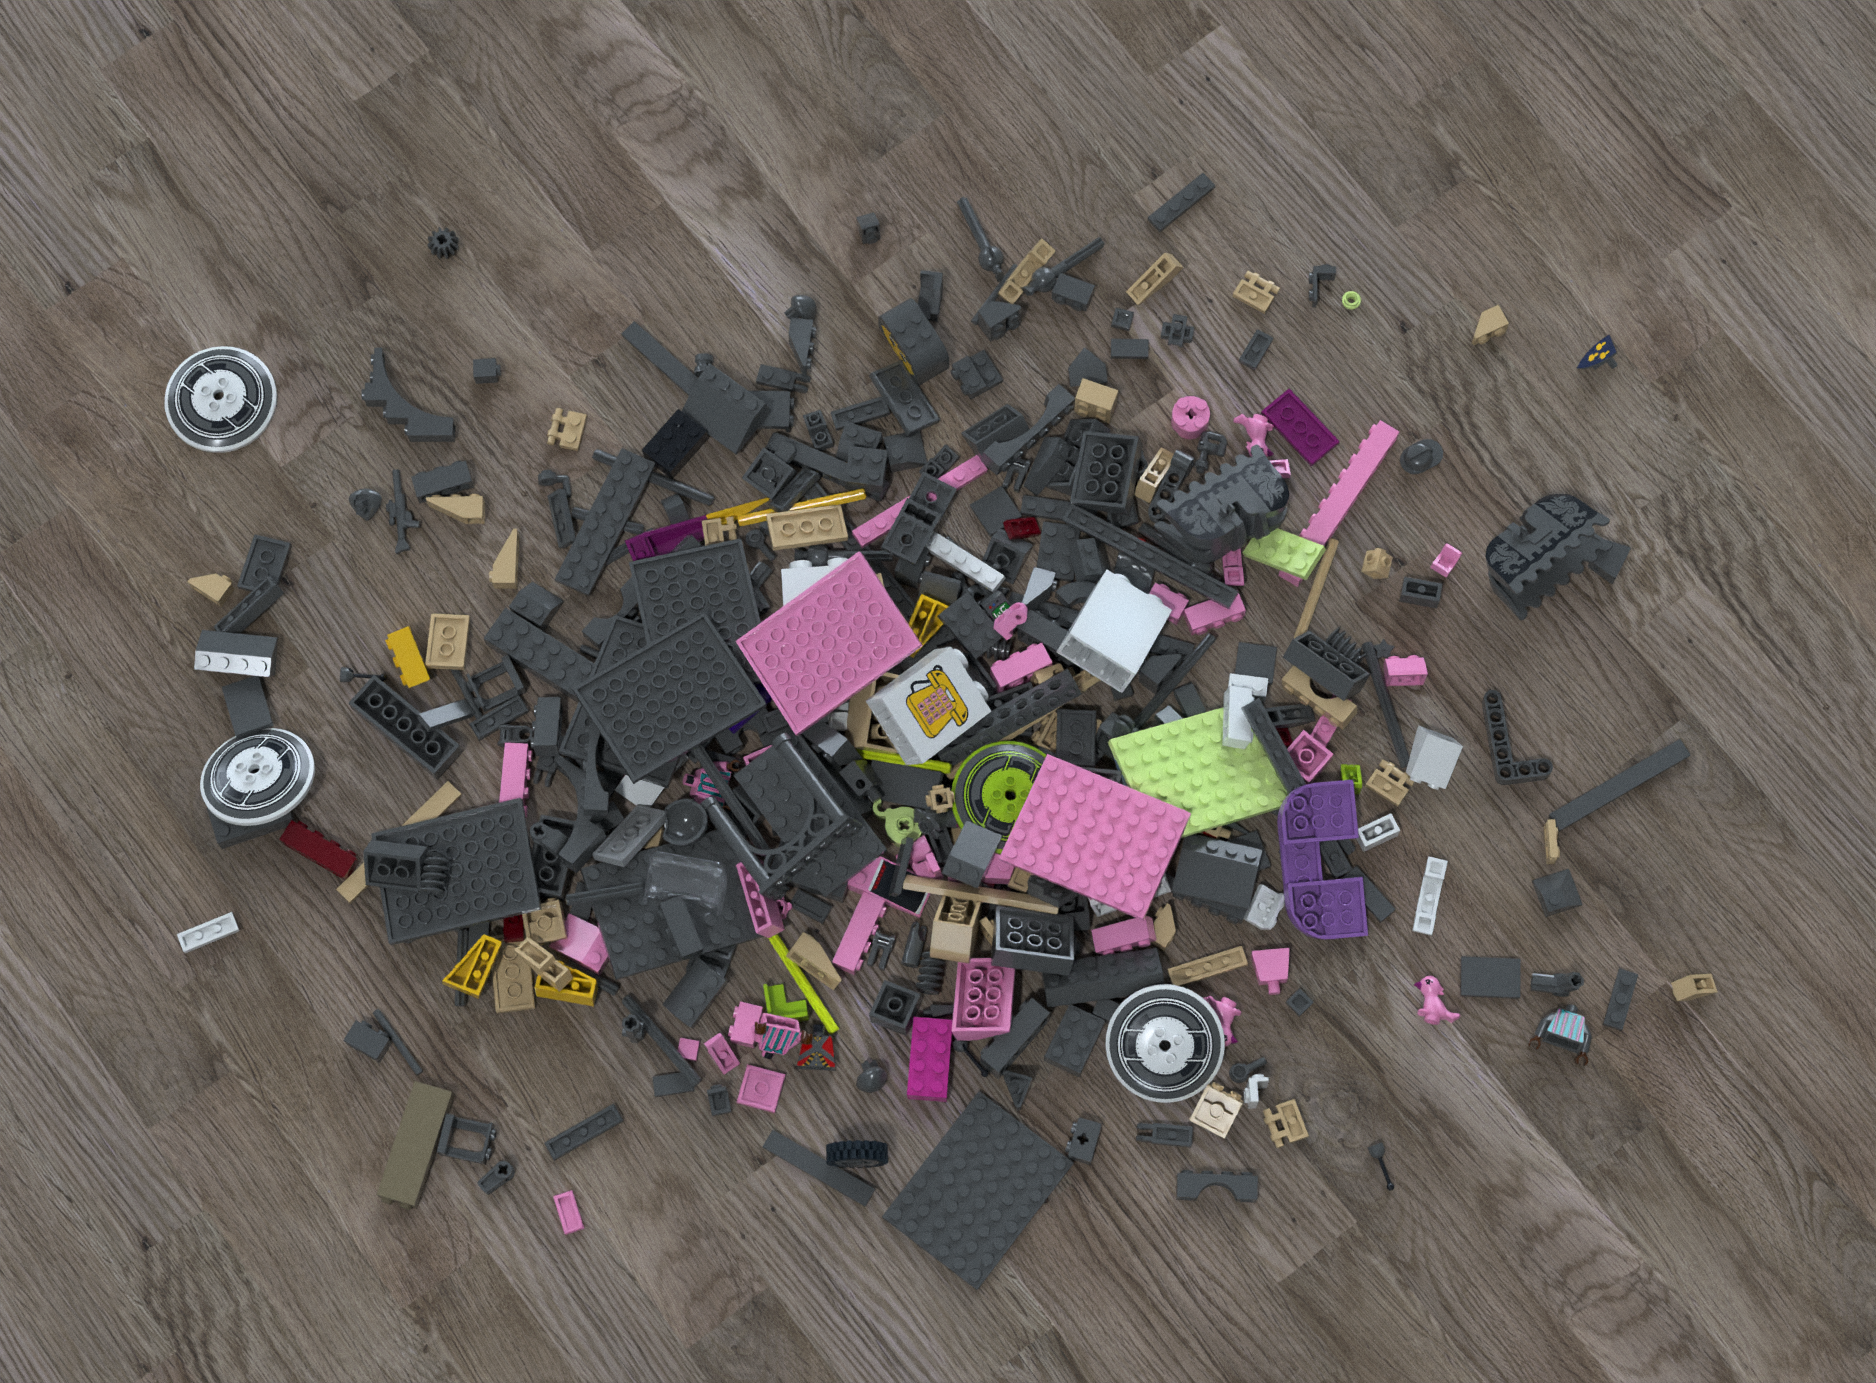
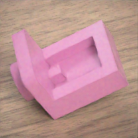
[1430,543,1462,578]

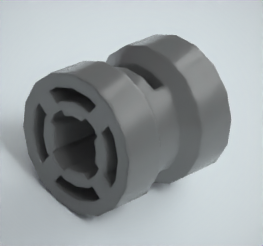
[694,353,714,377]

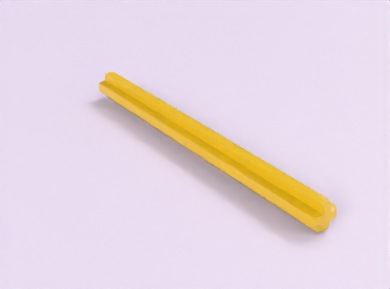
[737,488,866,526]

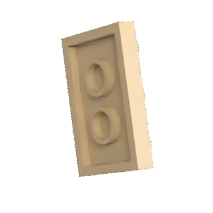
[425,614,470,670]

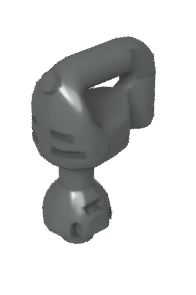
[1194,431,1227,474]
[951,572,992,607]

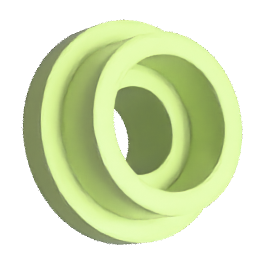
[1342,291,1361,310]

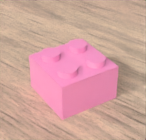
[1287,730,1334,784]

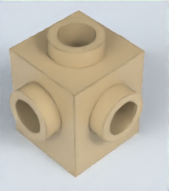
[1361,548,1393,579]
[925,784,955,813]

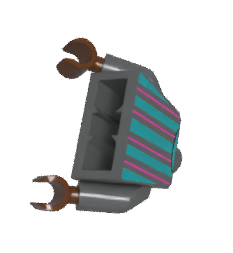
[1529,1005,1592,1066]

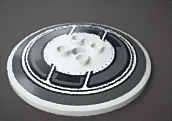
[165,346,277,453]
[200,728,315,826]
[1106,984,1225,1103]

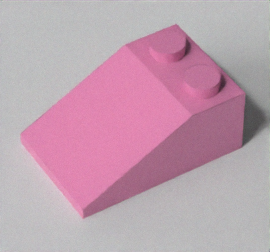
[549,913,609,975]

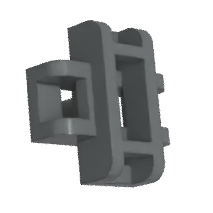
[1161,314,1194,348]

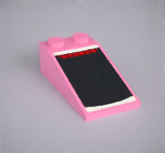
[847,856,930,918]

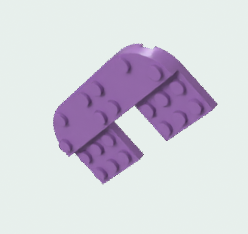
[1277,780,1368,939]

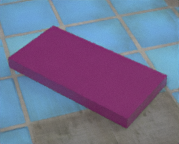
[1261,389,1340,467]

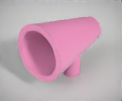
[895,834,935,873]

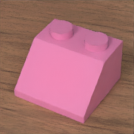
[1383,655,1427,686]

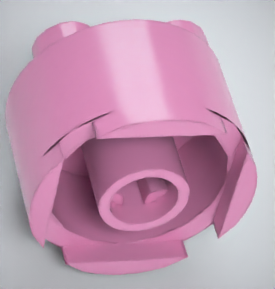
[1171,396,1210,439]

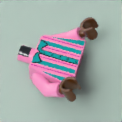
[683,760,741,812]
[751,1013,813,1059]

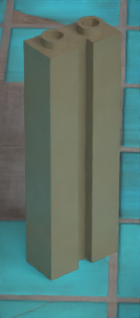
[376,1081,455,1210]

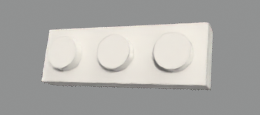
[177,912,240,953]

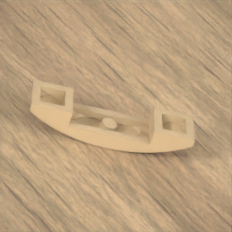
[998,239,1056,304]

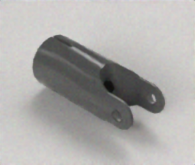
[901,922,927,968]

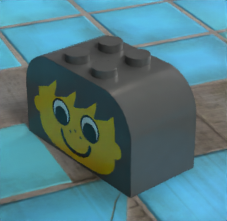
[878,298,949,386]

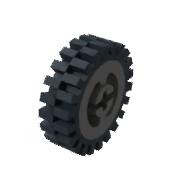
[826,1140,888,1168]

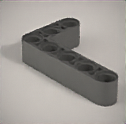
[1482,690,1553,785]

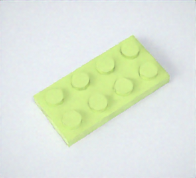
[1243,528,1326,580]

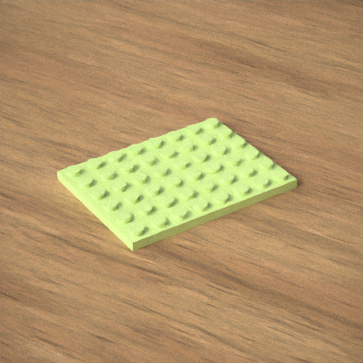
[1108,707,1287,838]

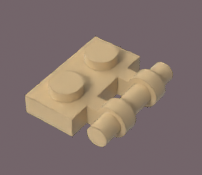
[1232,271,1280,314]
[547,408,587,451]
[702,517,737,546]
[1365,759,1415,807]
[1263,1099,1309,1148]

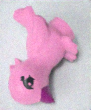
[1233,414,1274,457]
[1414,976,1461,1025]
[1203,996,1241,1047]

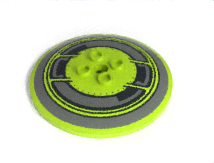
[951,741,1047,855]

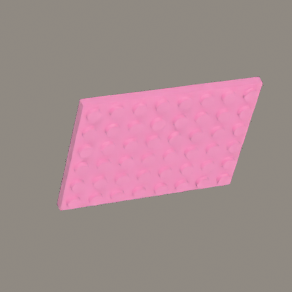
[736,551,923,736]
[999,754,1191,921]

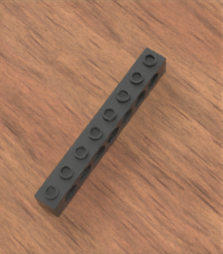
[937,669,1082,766]

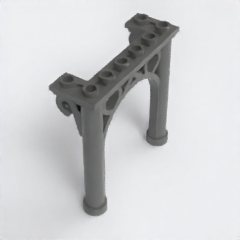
[700,733,863,901]

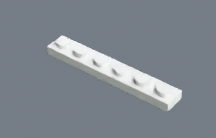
[905,532,1005,593]

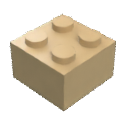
[1074,378,1118,424]

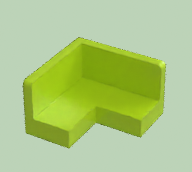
[763,984,809,1022]

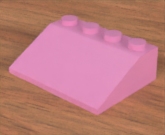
[952,958,1015,1041]

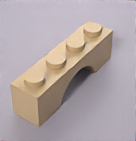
[1282,665,1357,730]

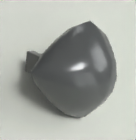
[784,295,816,321]
[348,489,382,521]
[856,1060,887,1093]

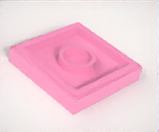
[737,1064,786,1113]

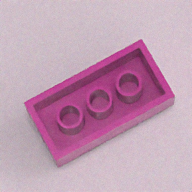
[907,1017,953,1102]

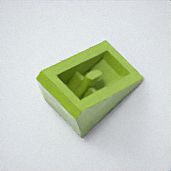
[1340,764,1362,795]

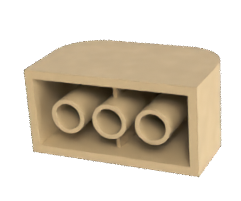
[845,672,899,754]
[930,895,982,964]

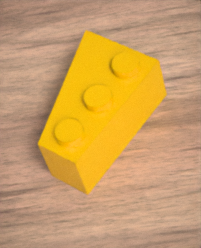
[908,594,949,658]
[385,626,431,688]
[442,934,502,999]
[535,960,598,1007]

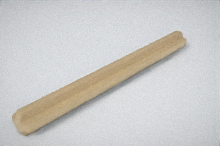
[1294,538,1339,638]

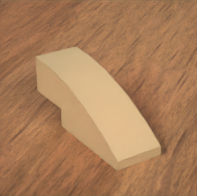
[514,937,573,992]

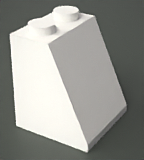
[1406,726,1463,790]

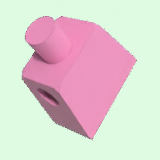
[1251,948,1289,995]

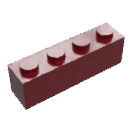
[279,820,360,880]

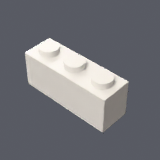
[1222,686,1254,749]

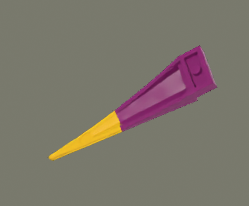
[625,497,770,561]

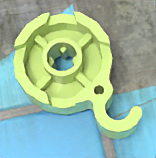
[873,799,923,847]

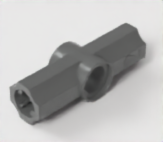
[622,1014,645,1044]

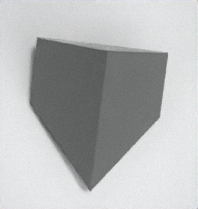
[1002,1070,1032,1111]

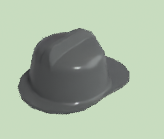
[1400,439,1443,474]

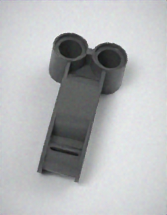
[1148,449,1194,523]

